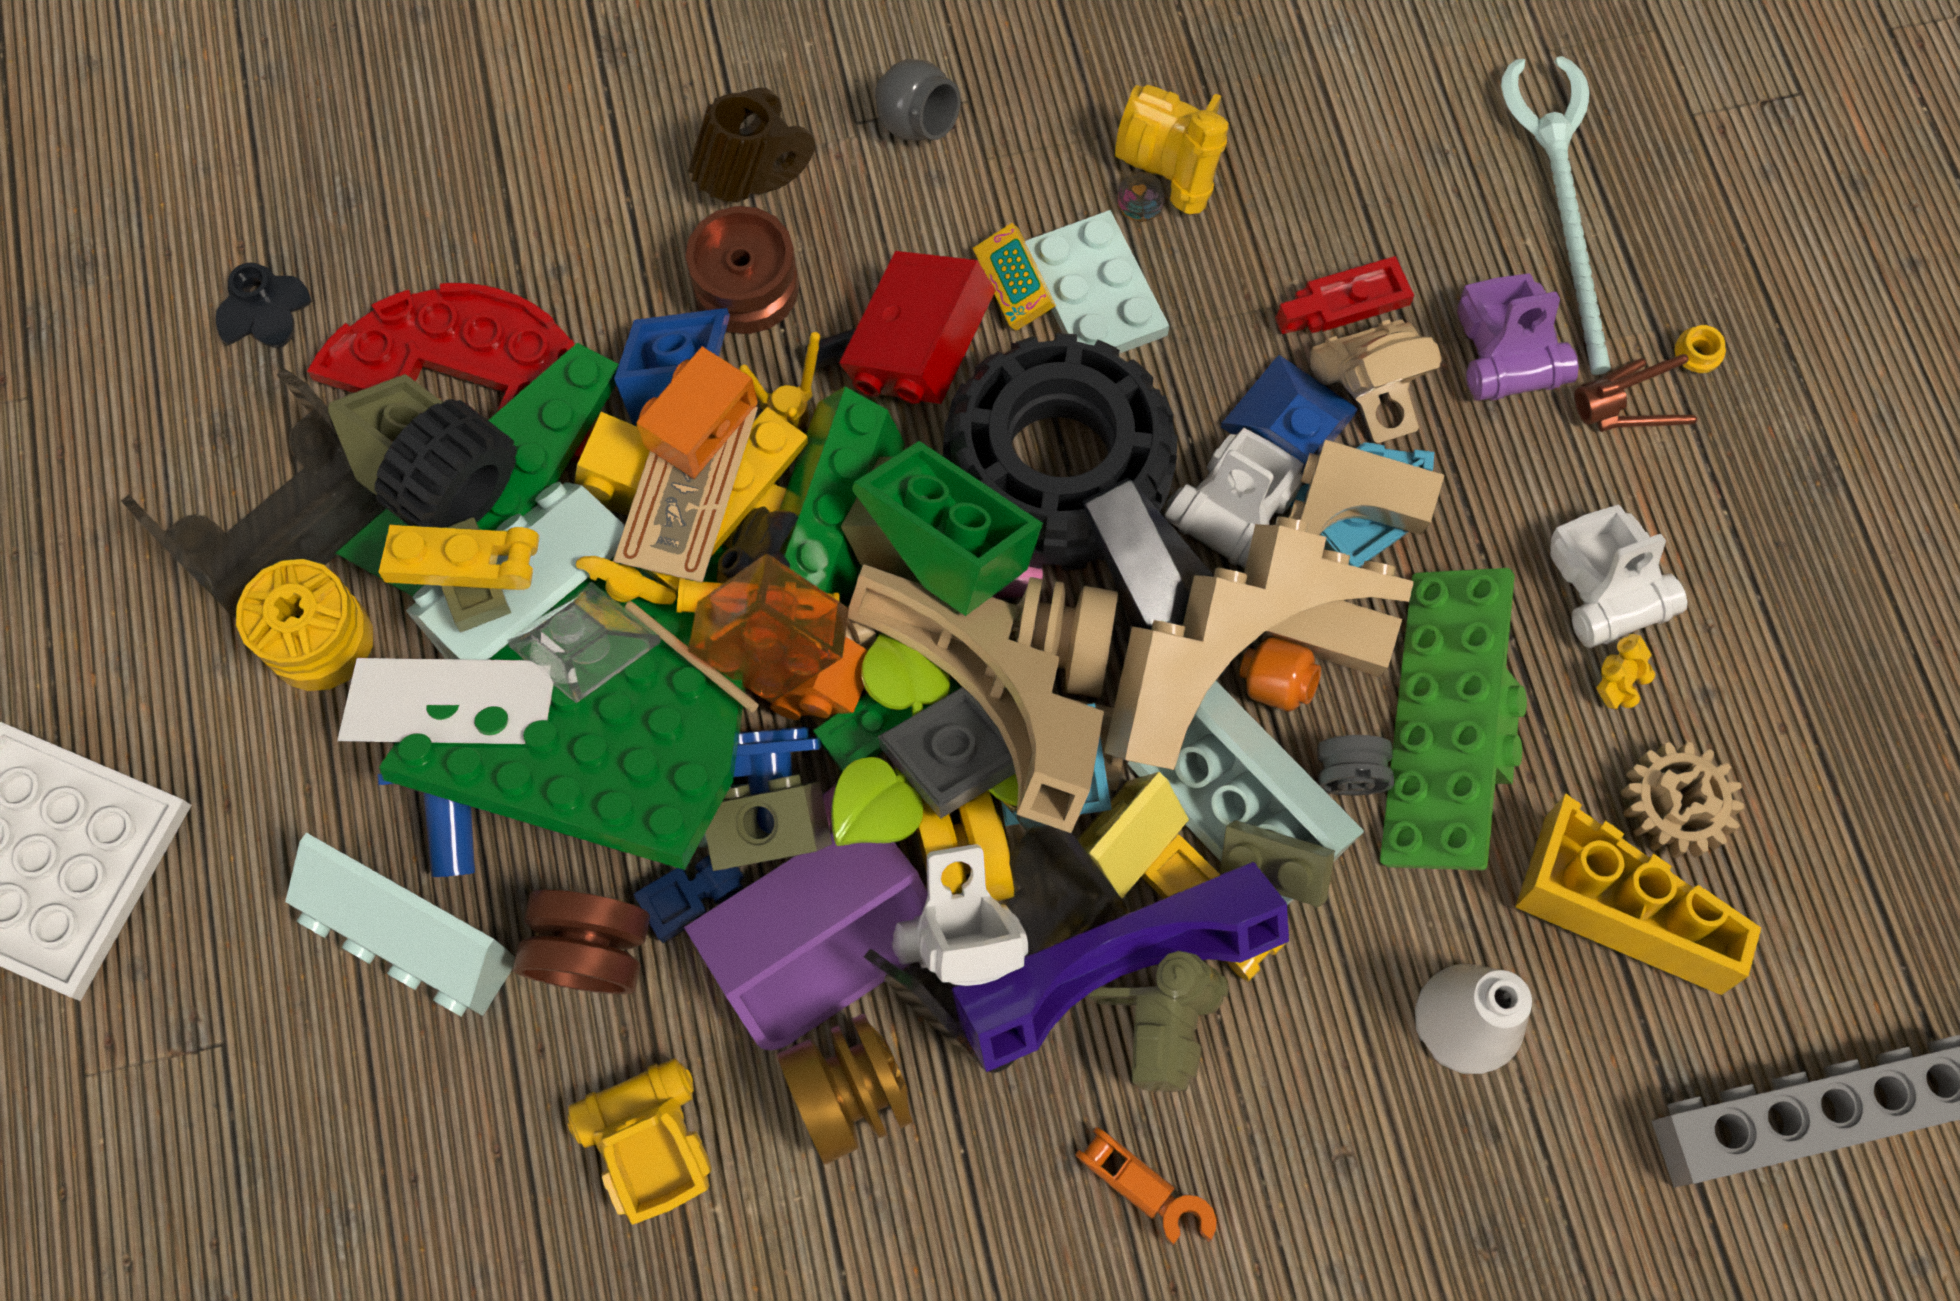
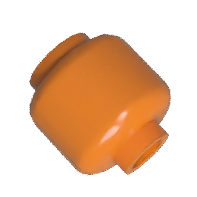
[1240,637,1321,712]

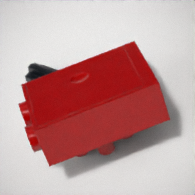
[805,250,996,404]

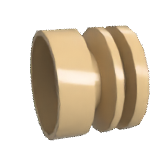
[1011,577,1118,698]

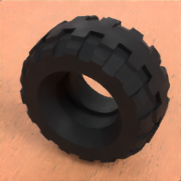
[943,333,1177,571]

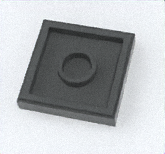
[878,687,1016,819]

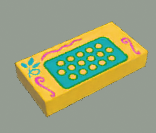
[973,223,1056,331]

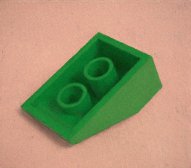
[852,441,1043,616]

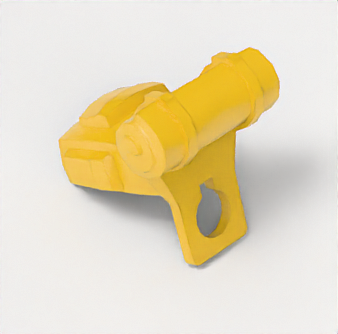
[1115,85,1229,214]
[567,1058,712,1225]

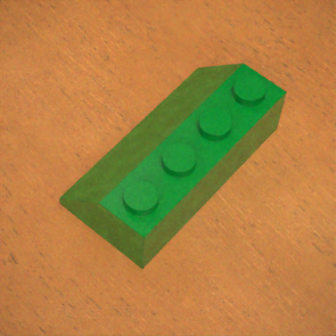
[765,387,906,622]

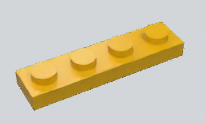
[641,407,808,596]

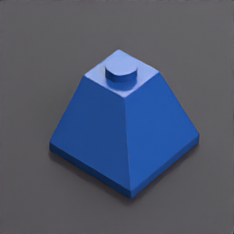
[614,308,730,426]
[1221,355,1358,475]

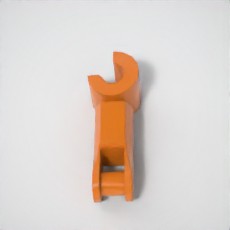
[1075,1126,1217,1246]

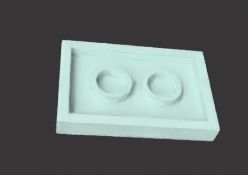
[1025,210,1170,354]

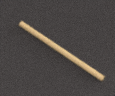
[625,601,758,712]

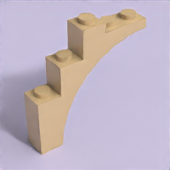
[1104,517,1414,770]
[846,565,1104,833]

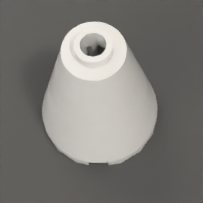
[1415,964,1532,1074]

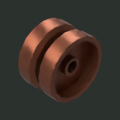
[685,206,799,334]
[512,890,650,994]

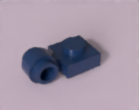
[633,855,744,943]

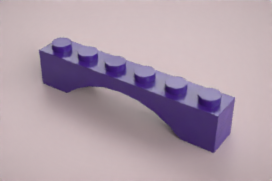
[952,862,1289,1072]

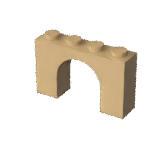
[1261,439,1445,677]

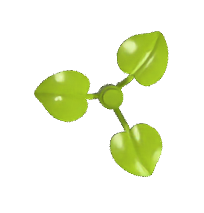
[831,633,1018,846]

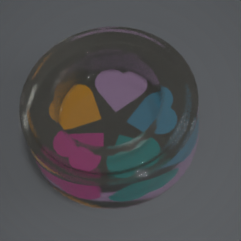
[1117,172,1165,222]

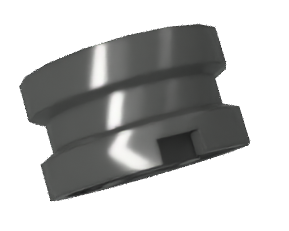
[1317,735,1394,796]

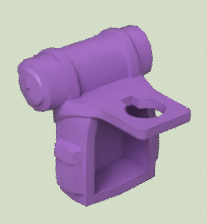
[1457,273,1579,401]

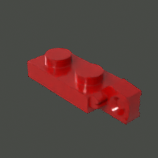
[1275,256,1415,334]

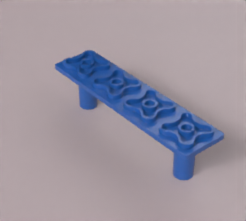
[377,727,822,877]

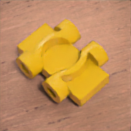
[1596,634,1656,709]

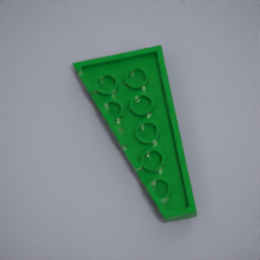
[336,342,619,597]

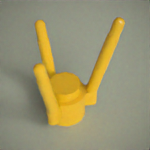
[739,332,820,431]

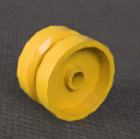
[916,790,1014,901]

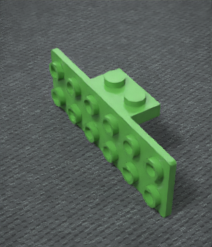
[1380,568,1527,870]

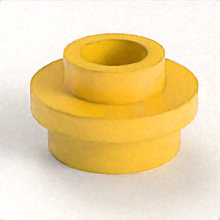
[1675,325,1726,373]

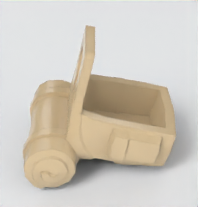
[1310,319,1442,444]

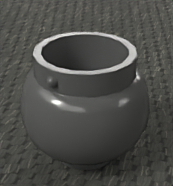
[875,59,961,141]

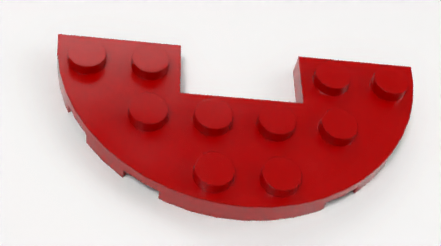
[307,283,596,463]

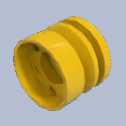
[236,559,373,691]

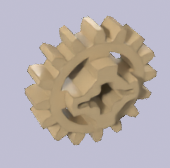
[1621,742,1745,858]

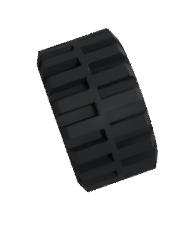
[374,399,517,528]

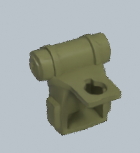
[1086,951,1229,1092]

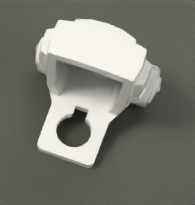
[1164,428,1304,568]
[1550,505,1687,648]
[892,844,1028,986]

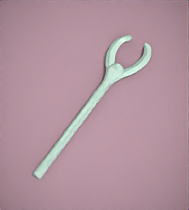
[1501,56,1611,375]

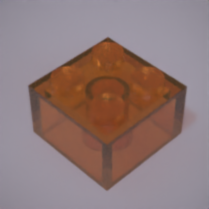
[688,554,849,703]

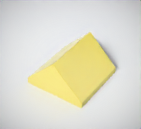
[1061,772,1189,900]

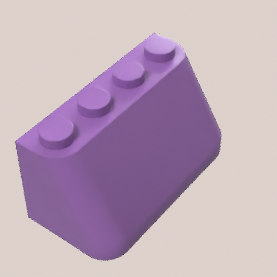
[684,832,928,1050]

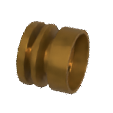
[776,1013,913,1165]

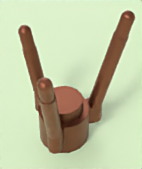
[1574,354,1698,432]

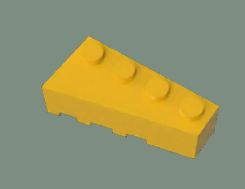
[575,412,786,548]
[1515,793,1761,995]

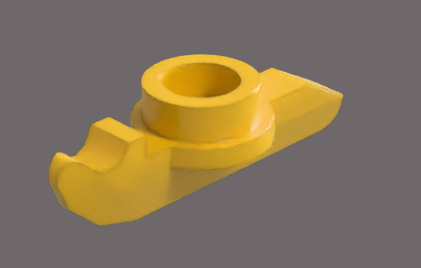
[576,556,678,604]

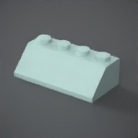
[406,482,625,660]
[1127,681,1364,905]
[285,833,515,1017]

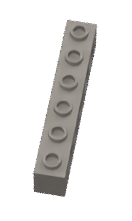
[1652,1035,1960,1187]

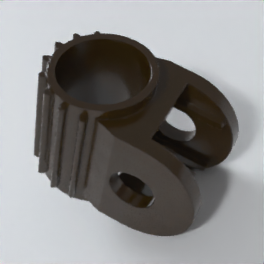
[688,88,815,202]

